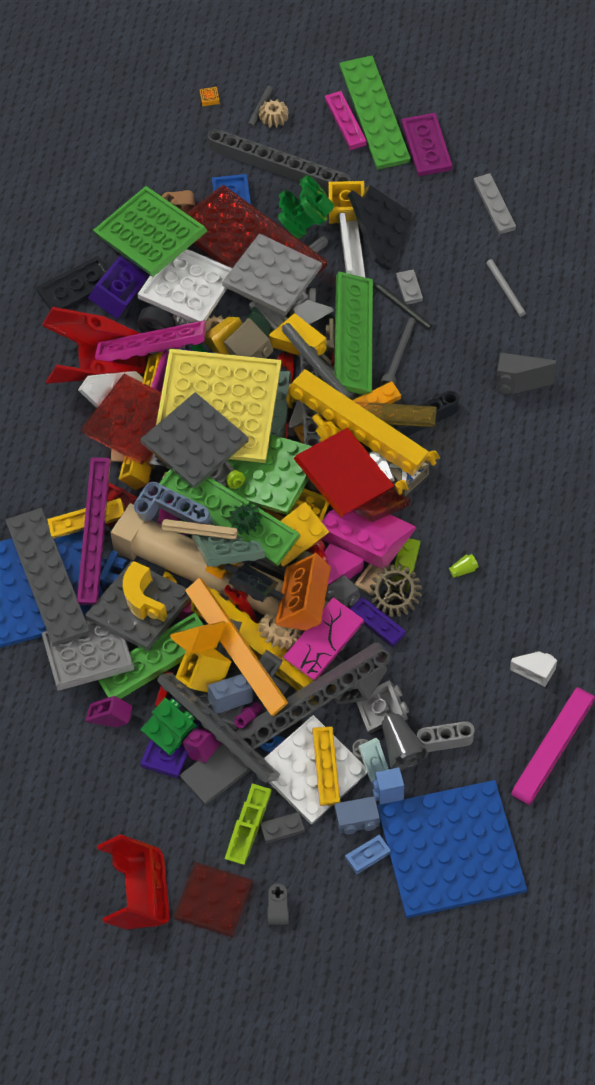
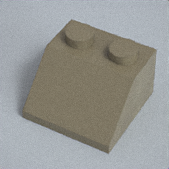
[224,318,274,359]

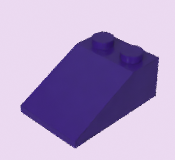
[88,256,149,319]

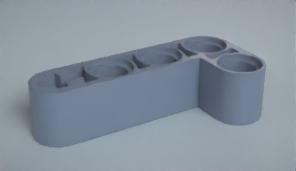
[134,482,213,525]

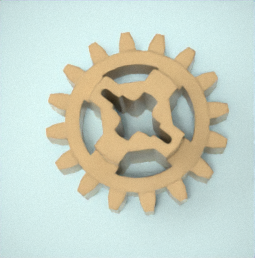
[258,612,301,649]

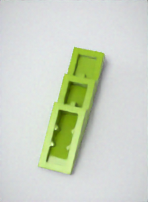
[225,784,272,865]

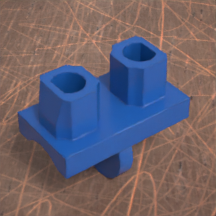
[100,550,127,589]

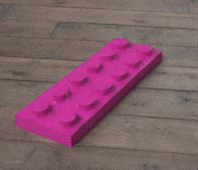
[95,320,206,362]

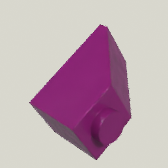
[85,696,132,727]
[183,728,222,764]

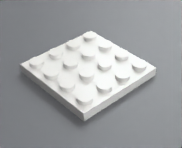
[138,249,232,322]
[264,715,367,825]

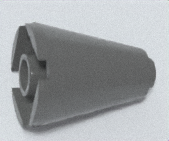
[382,712,429,770]

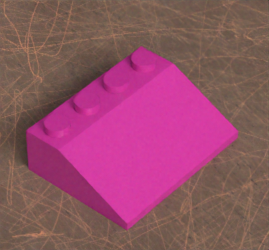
[321,503,416,570]

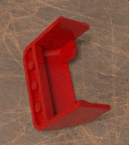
[97,834,169,929]

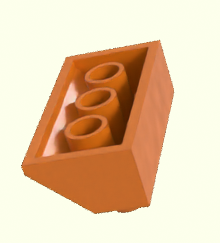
[275,553,331,631]

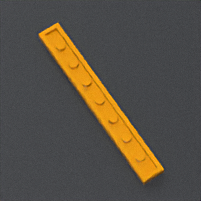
[185,578,288,716]

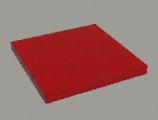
[293,427,395,518]

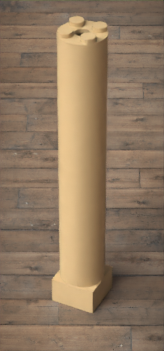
[111,503,345,650]

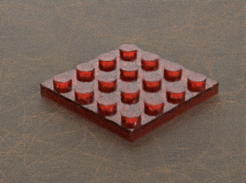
[81,373,162,465]

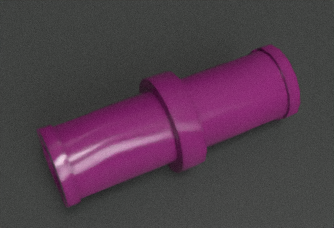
[234,702,263,728]

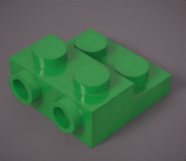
[140,698,197,756]

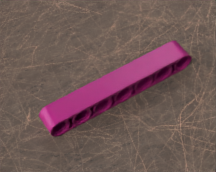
[511,687,595,805]

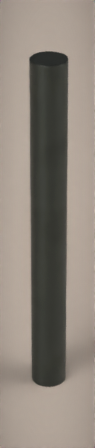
[376,283,433,330]

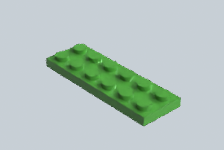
[98,613,203,699]

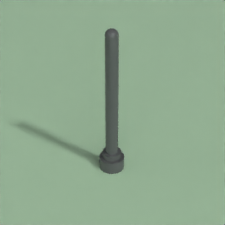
[380,317,415,386]

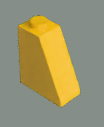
[269,313,327,356]

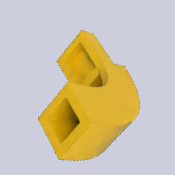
[123,561,168,622]

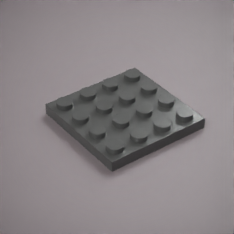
[140,392,249,489]
[85,561,191,651]

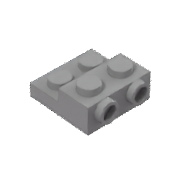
[356,680,409,734]

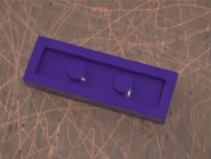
[350,597,406,648]

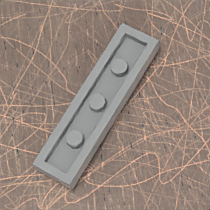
[474,173,516,235]

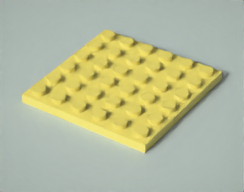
[156,349,281,463]

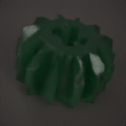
[229,502,262,535]

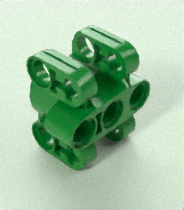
[278,175,334,239]

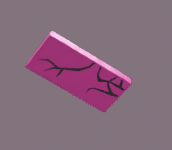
[283,597,365,681]

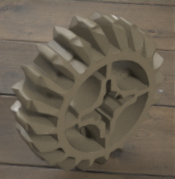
[369,565,422,617]

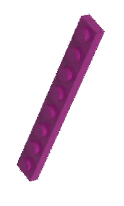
[77,458,111,605]

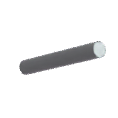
[247,86,273,128]

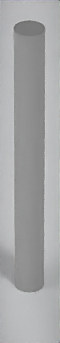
[486,259,526,317]

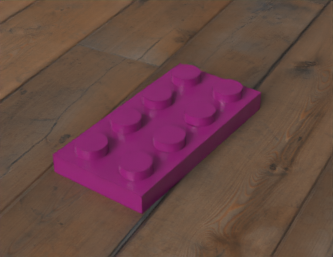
[401,113,452,177]

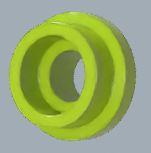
[226,470,245,489]

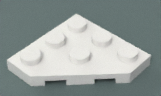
[78,371,144,426]

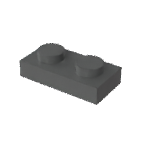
[260,812,305,844]

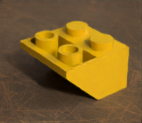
[176,648,232,693]

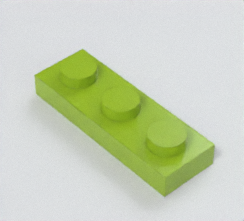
[390,539,421,593]

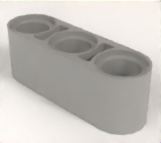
[417,722,474,752]

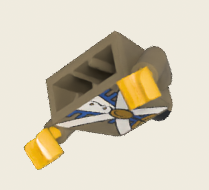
[388,450,440,496]

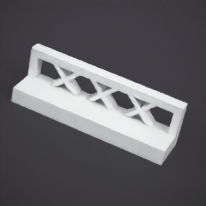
[339,213,365,277]

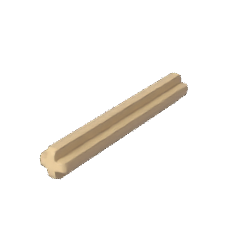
[162,519,238,540]

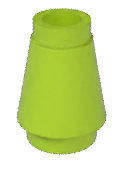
[449,554,479,578]

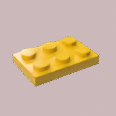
[280,502,329,568]

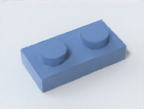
[345,835,391,874]

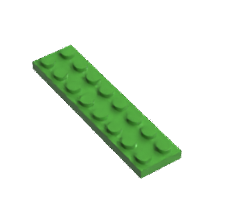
[339,56,410,170]
[334,271,373,395]
[159,469,301,567]

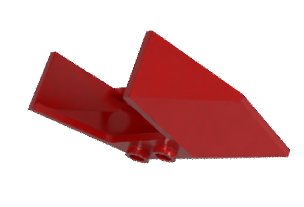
[42,307,153,384]

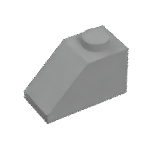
[289,300,334,324]

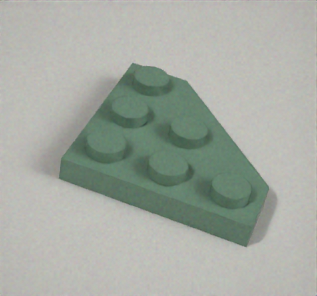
[192,534,265,567]

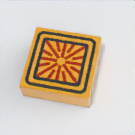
[200,87,220,106]

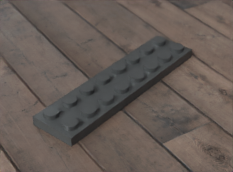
[5,508,90,647]

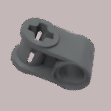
[267,883,288,925]

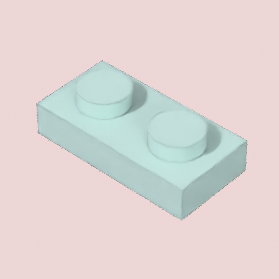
[358,738,389,782]

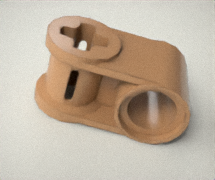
[161,190,196,214]

